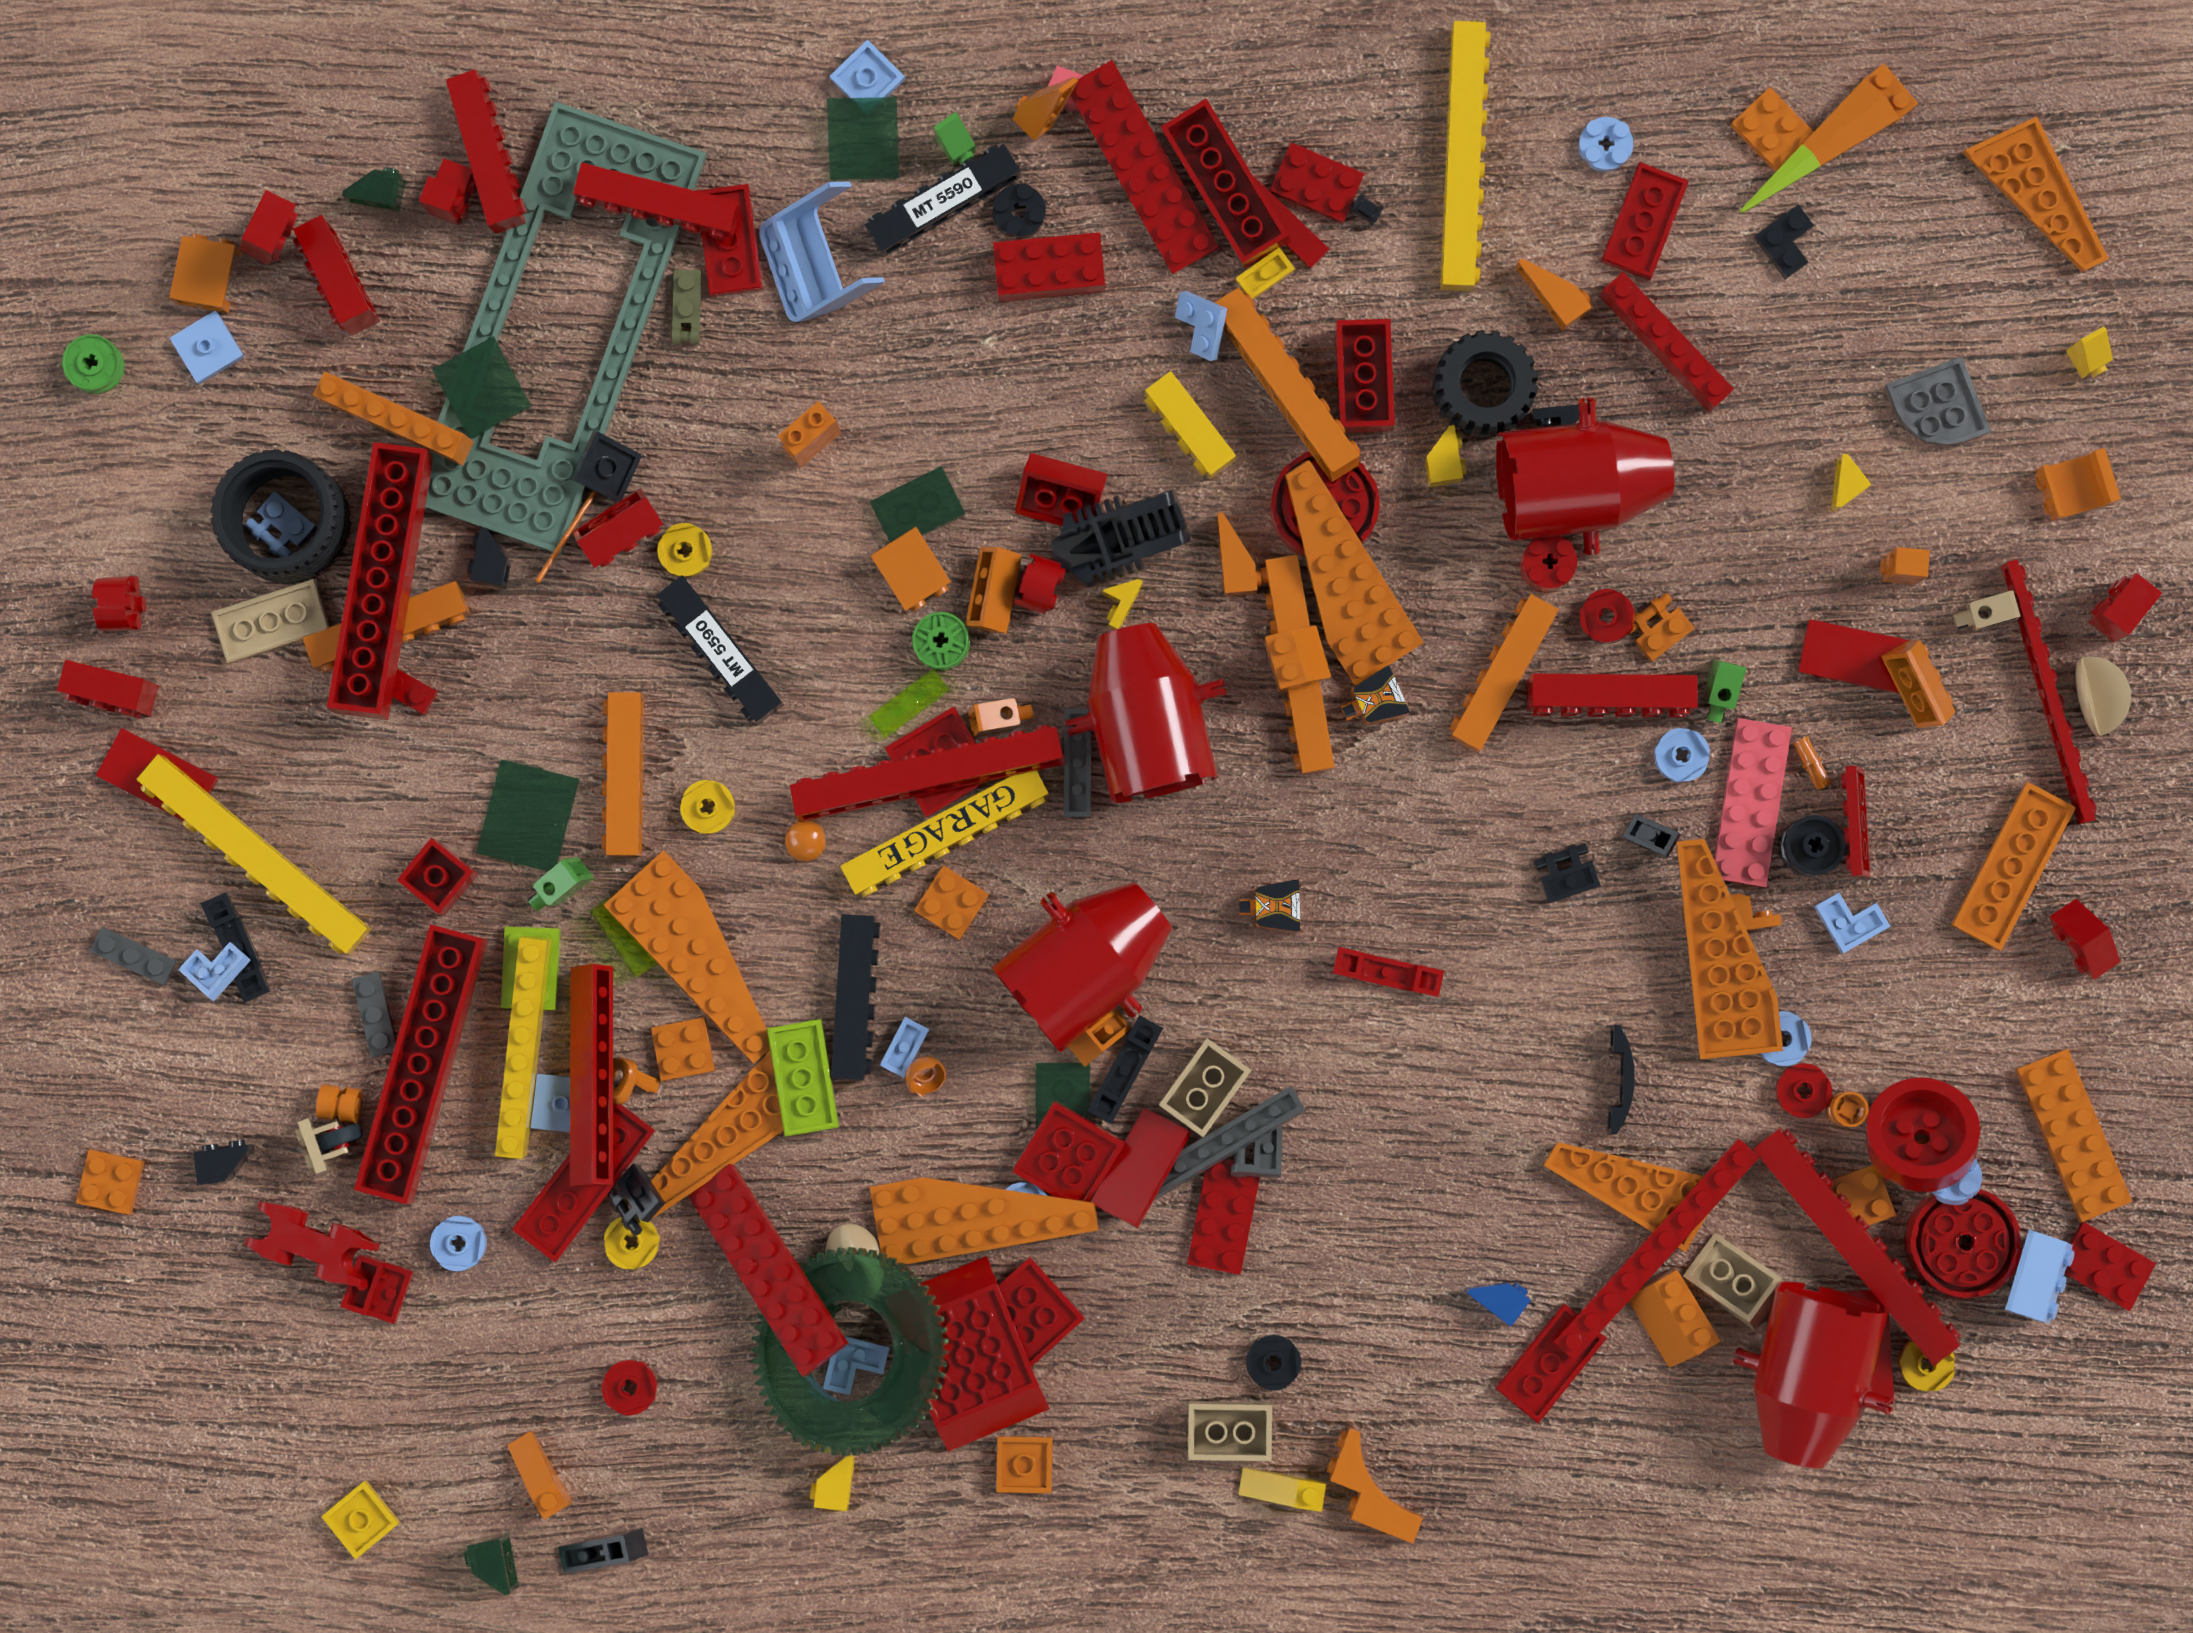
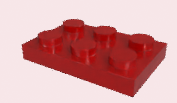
[1270,142,1365,224]
[2064,1222,2157,1311]

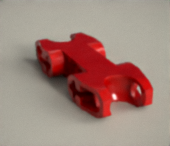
[244,1201,380,1288]

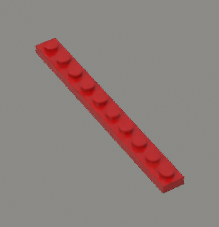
[2001,559,2097,825]
[1553,1138,1760,1361]

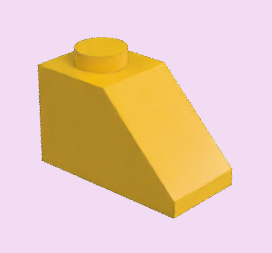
[2066,326,2113,378]
[810,1452,856,1511]

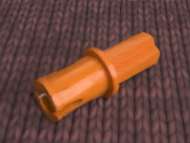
[1792,736,1831,790]

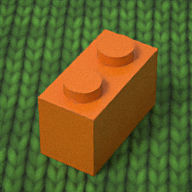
[1880,547,1930,585]

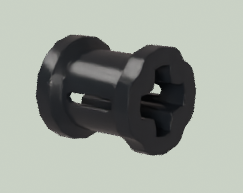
[1349,193,1384,227]

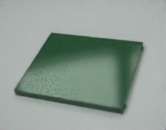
[827,96,899,181]
[432,336,532,439]

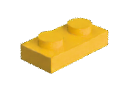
[1235,248,1295,300]

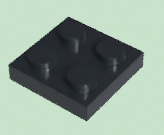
[571,431,643,503]

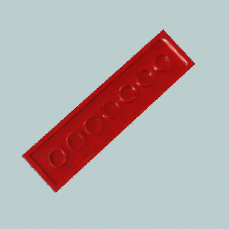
[1070,60,1219,275]
[688,1164,849,1377]

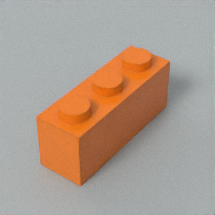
[965,546,1022,634]

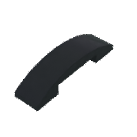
[200,892,270,1003]
[1087,1015,1163,1124]
[1607,1024,1635,1135]

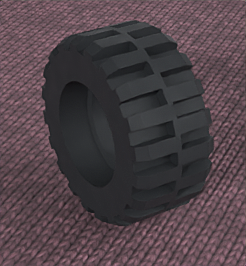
[1432,330,1538,438]

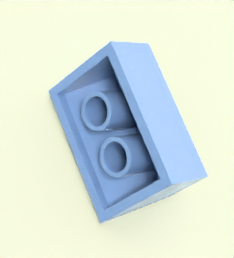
[2005,1230,2074,1324]

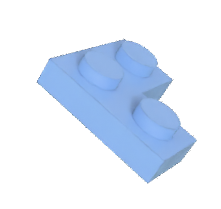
[1175,291,1227,361]
[1814,893,1891,954]
[178,942,250,1001]
[823,1336,890,1395]

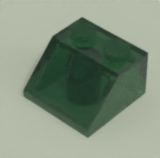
[464,1532,519,1596]

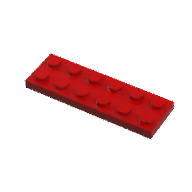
[512,1103,657,1263]

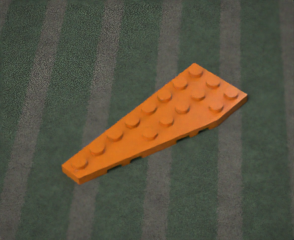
[1285,460,1424,686]
[1676,838,1783,1059]
[603,850,770,1064]
[869,1177,1099,1268]

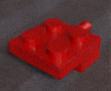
[340,1254,414,1324]

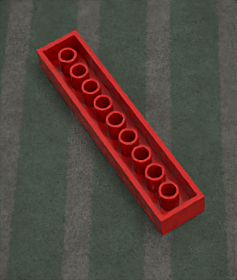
[327,442,434,720]
[354,924,488,1204]

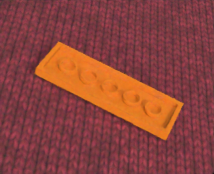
[1950,782,2076,951]
[2015,1049,2132,1222]

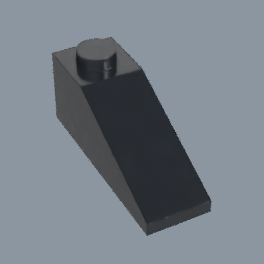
[558,1528,649,1574]

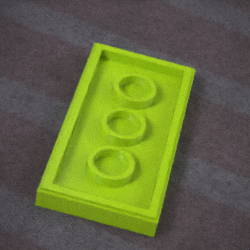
[767,1019,839,1137]

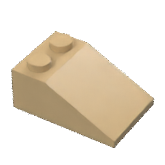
[1683,1233,1783,1331]

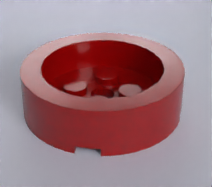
[1270,452,1380,558]
[1865,1077,1980,1192]
[1904,1189,2022,1298]

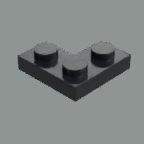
[1753,204,1814,280]

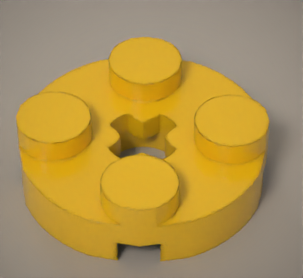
[657,523,713,578]
[680,780,735,834]
[604,1217,660,1269]
[1897,1340,1955,1392]

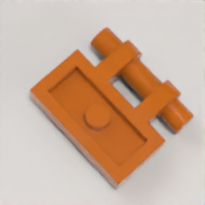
[1630,593,1695,662]

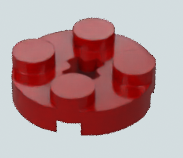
[1579,589,1635,644]
[1775,1063,1832,1118]
[602,1359,658,1416]

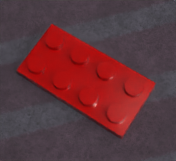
[1841,765,1871,878]
[1187,1159,1260,1275]

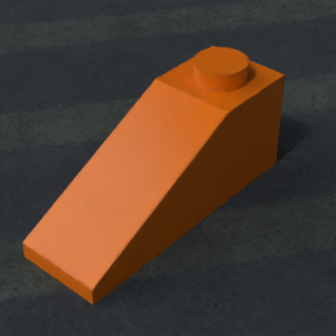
[1012,77,1078,141]
[1515,258,1592,331]
[1217,512,1262,597]
[507,1430,573,1520]

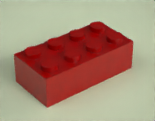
[240,190,298,266]
[293,215,381,336]
[993,232,1105,303]
[1334,319,1395,433]

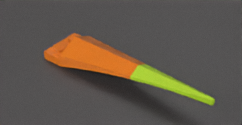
[1740,63,1918,214]

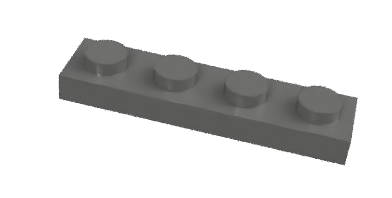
[1064,708,1092,818]

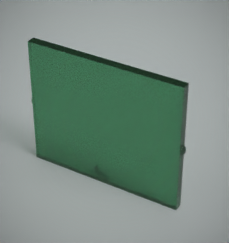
[476,759,580,872]

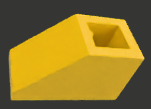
[1424,425,1467,487]

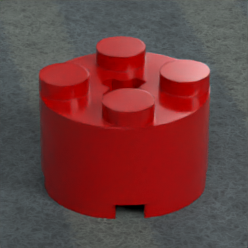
[1519,536,1577,593]
[1013,553,1066,614]
[92,576,147,632]

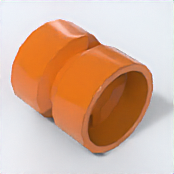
[316,1084,363,1124]
[1825,1091,1869,1127]

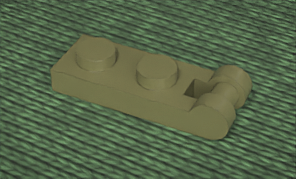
[672,270,702,345]

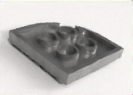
[1884,357,1991,446]

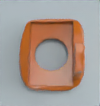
[613,1056,660,1105]

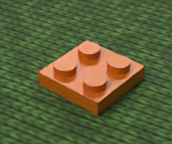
[914,865,989,940]
[651,1017,715,1081]
[76,1149,145,1215]
[1831,1165,1896,1225]
[996,1435,1053,1493]

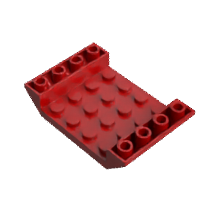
[886,1256,1050,1452]

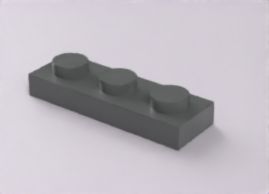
[90,927,178,985]
[352,972,397,1058]

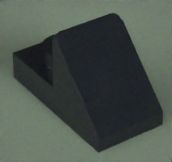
[1529,404,1580,428]
[1623,814,1681,858]

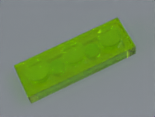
[869,668,950,739]
[589,896,658,979]

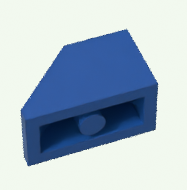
[1464,1282,1531,1327]

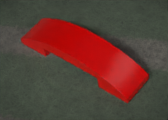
[1332,947,1444,997]

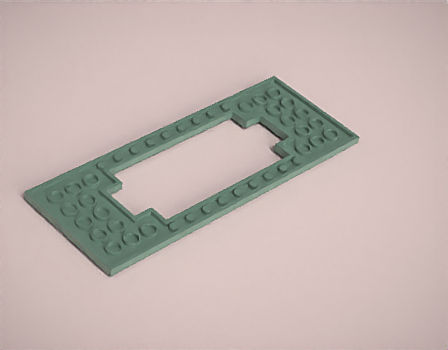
[425,101,707,555]

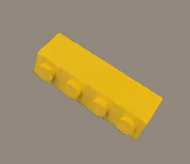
[1144,371,1236,480]

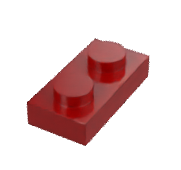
[392,668,439,715]

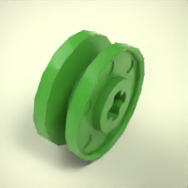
[62,334,125,394]
[912,612,970,670]

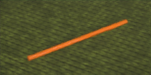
[535,491,597,583]

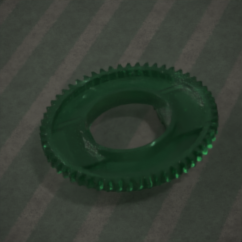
[751,1247,948,1456]

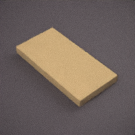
[211,579,330,664]

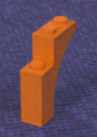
[1326,1426,1423,1544]

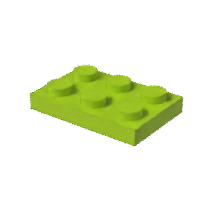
[501,927,561,1010]

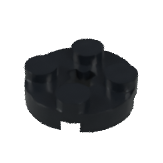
[993,183,1046,239]
[1246,1334,1301,1391]

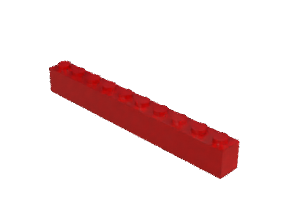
[790,725,1065,822]
[1753,1126,1961,1366]

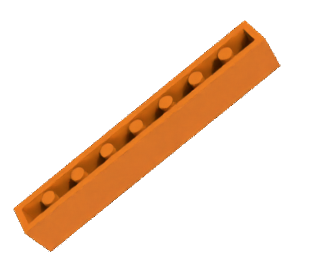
[1214,287,1361,482]
[1260,555,1335,776]

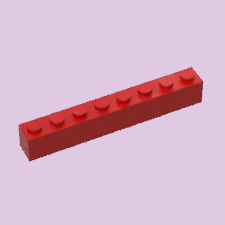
[570,964,613,1187]

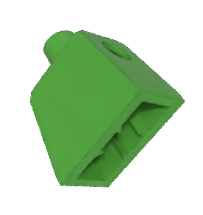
[1704,659,1747,723]
[528,857,594,911]

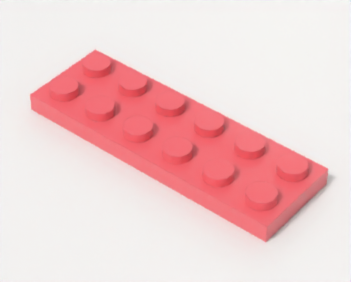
[1714,718,1792,888]

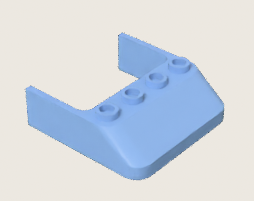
[759,182,885,322]

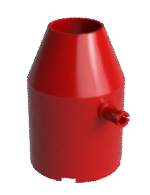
[1496,397,1674,555]
[1065,623,1226,804]
[991,882,1173,1053]
[1733,1281,1894,1469]

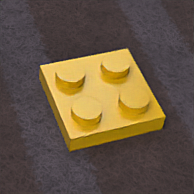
[321,1480,401,1560]

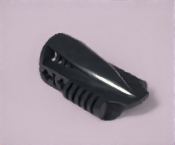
[1051,489,1190,588]

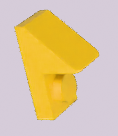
[1102,579,1143,630]

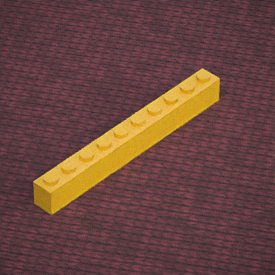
[1440,21,1490,292]
[136,755,372,955]

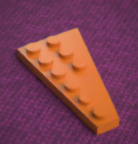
[1962,116,2109,273]
[1543,1142,1707,1252]

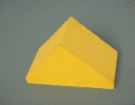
[1831,454,1872,512]

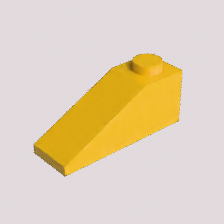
[1238,1467,1326,1512]

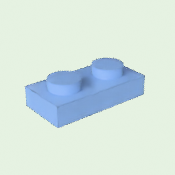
[880,1017,930,1078]

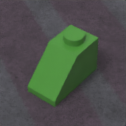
[934,112,976,167]

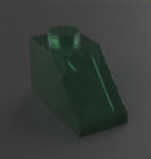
[342,167,406,212]

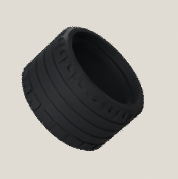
[211,449,351,584]

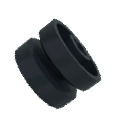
[1778,815,1846,877]

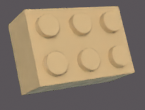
[1159,1038,1252,1137]
[1188,1401,1272,1461]

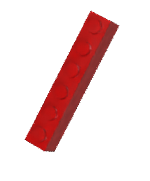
[446,69,527,234]
[573,163,740,240]
[1599,272,1734,413]

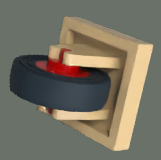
[295,1118,363,1176]

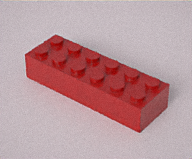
[1161,98,1291,269]
[1526,673,1698,718]

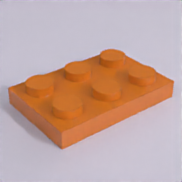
[1730,87,1814,173]

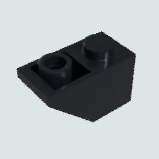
[467,527,512,589]
[193,1140,255,1185]

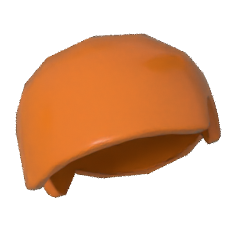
[785,820,826,862]
[905,1056,946,1097]

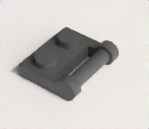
[1231,1126,1282,1178]

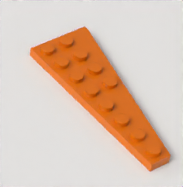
[651,1050,835,1220]

